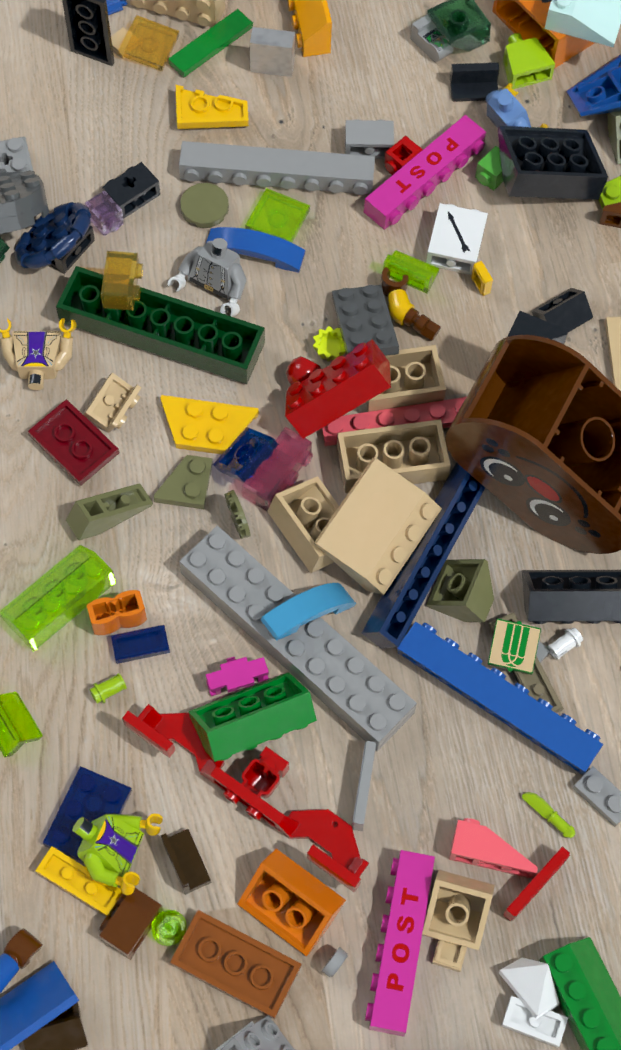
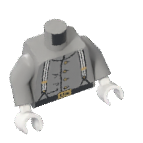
[168,238,247,317]

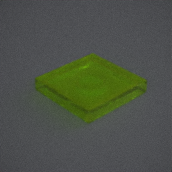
[245,188,310,242]

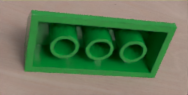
[188,672,317,762]
[538,937,621,1050]

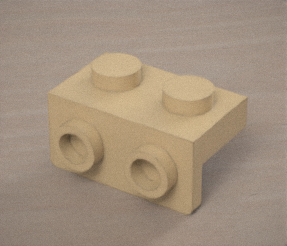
[83,372,142,433]

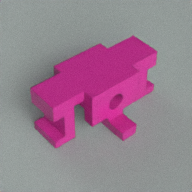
[206,657,269,697]

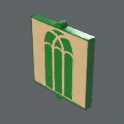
[487,619,541,675]

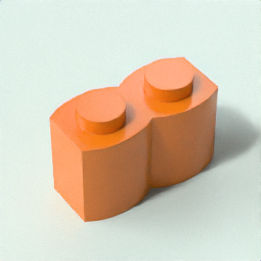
[87,590,147,635]

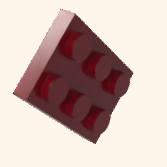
[28,399,120,486]

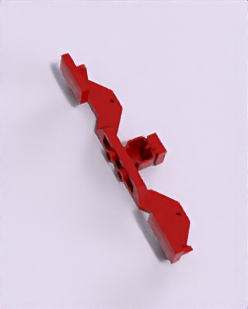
[122,704,369,893]

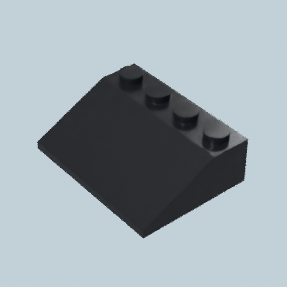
[497,126,608,200]

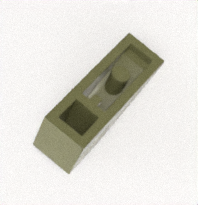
[66,483,153,541]

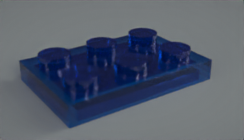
[43,766,132,863]

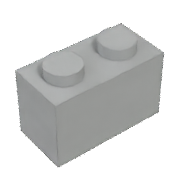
[345,119,394,159]

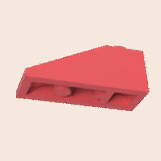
[449,818,538,879]

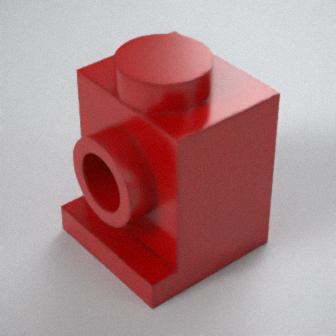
[385,135,423,175]

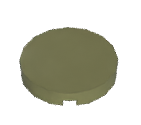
[180,183,229,228]

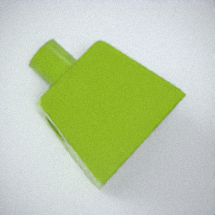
[503,33,555,90]

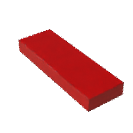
[503,846,570,922]

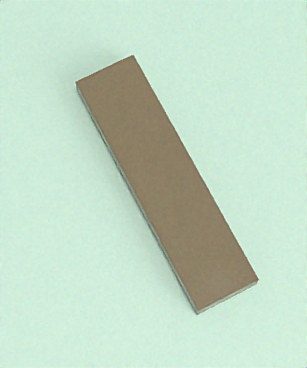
[489,612,564,713]

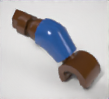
[0,928,43,993]

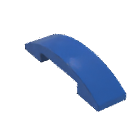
[206,227,305,273]

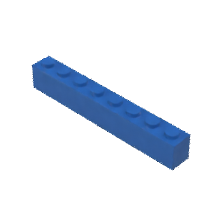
[397,621,603,775]

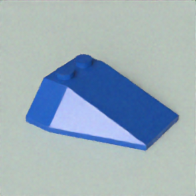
[567,55,621,117]

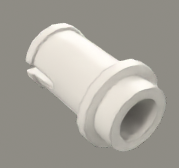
[547,628,583,660]

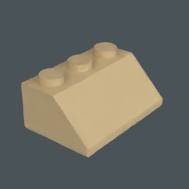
[267,476,339,573]

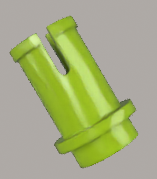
[89,673,127,703]

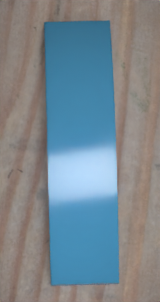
[260,583,356,641]

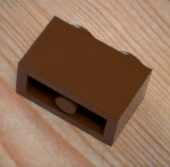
[99,888,164,960]

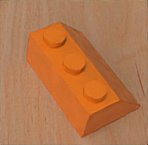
[237,848,346,957]

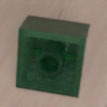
[427,0,491,51]

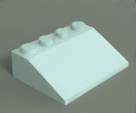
[544,0,621,47]

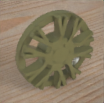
[224,490,251,539]

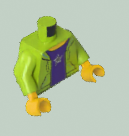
[73,813,163,895]

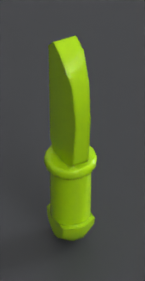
[522,792,575,838]

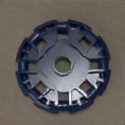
[15,202,91,269]

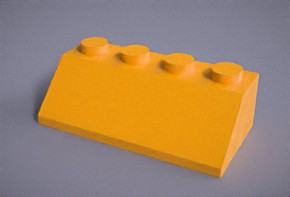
[287,0,332,57]

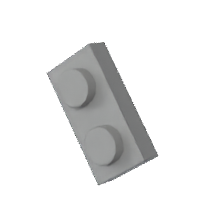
[573,766,621,827]

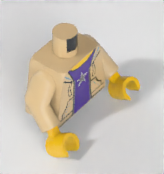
[0,318,77,390]

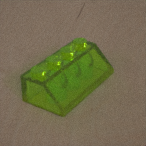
[0,545,116,652]

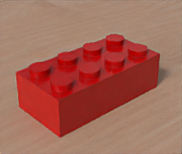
[285,339,391,439]

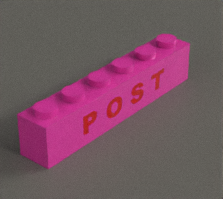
[364,115,486,230]
[365,850,435,1037]

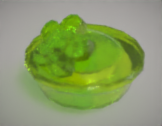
[151,910,187,946]

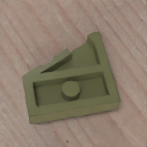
[154,455,213,510]

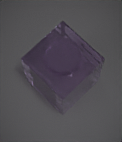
[85,190,124,236]

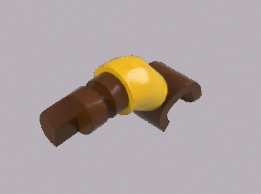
[380,267,441,341]

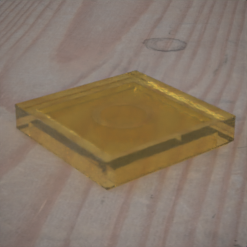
[119,15,179,71]

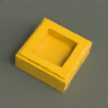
[471,261,493,296]

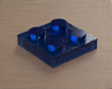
[213,427,279,483]

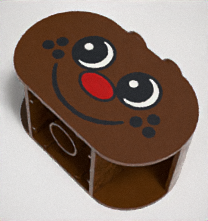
[445,335,621,554]

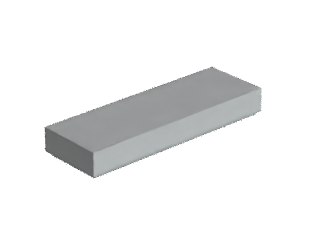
[352,741,376,831]

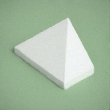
[499,958,559,1019]

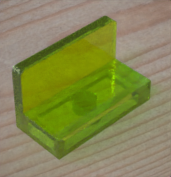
[383,250,439,294]
[0,692,43,758]

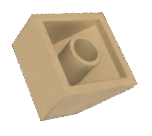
[422,870,495,950]

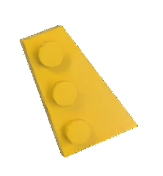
[175,84,249,129]

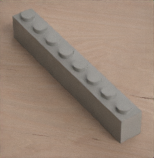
[179,141,375,195]

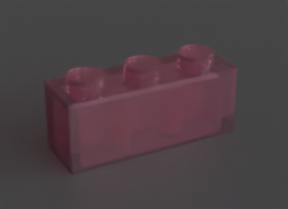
[242,427,313,511]

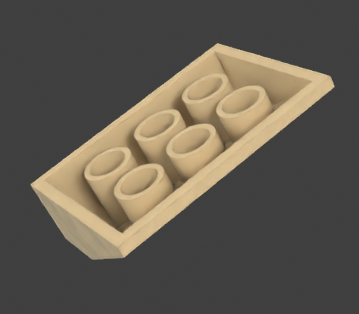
[314,458,442,595]

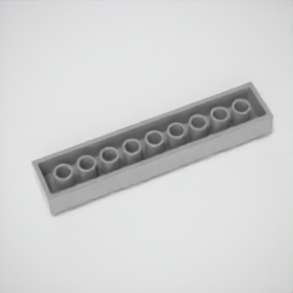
[179,525,417,752]

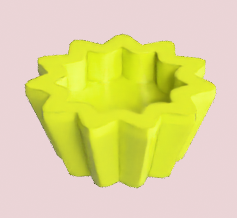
[313,326,346,361]

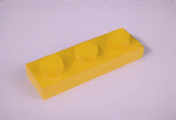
[35,846,122,917]

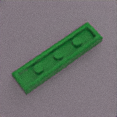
[168,9,253,78]

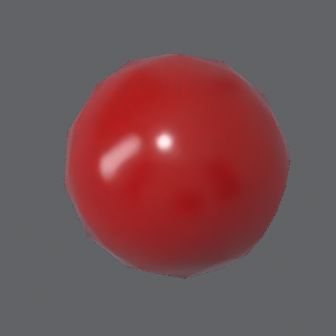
[286,356,321,385]

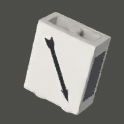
[426,203,488,275]

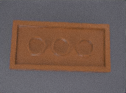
[170,910,302,1020]

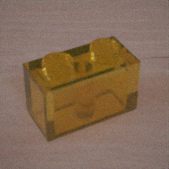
[101,251,143,310]

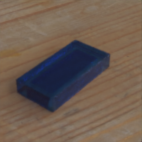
[111,625,170,664]

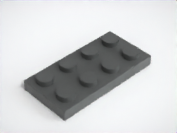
[332,285,399,356]

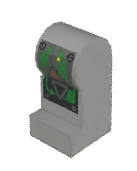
[410,14,453,62]

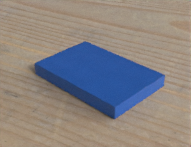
[0,961,80,1050]

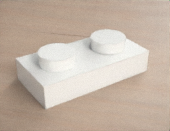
[501,996,568,1048]

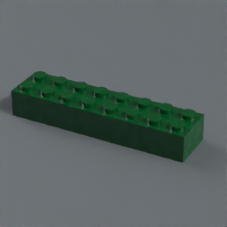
[56,266,265,384]

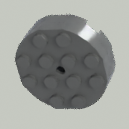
[0,169,49,234]

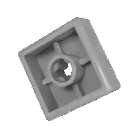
[0,137,33,172]

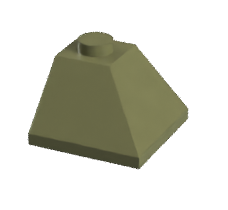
[426,559,494,622]

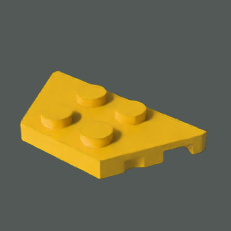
[160,395,259,455]

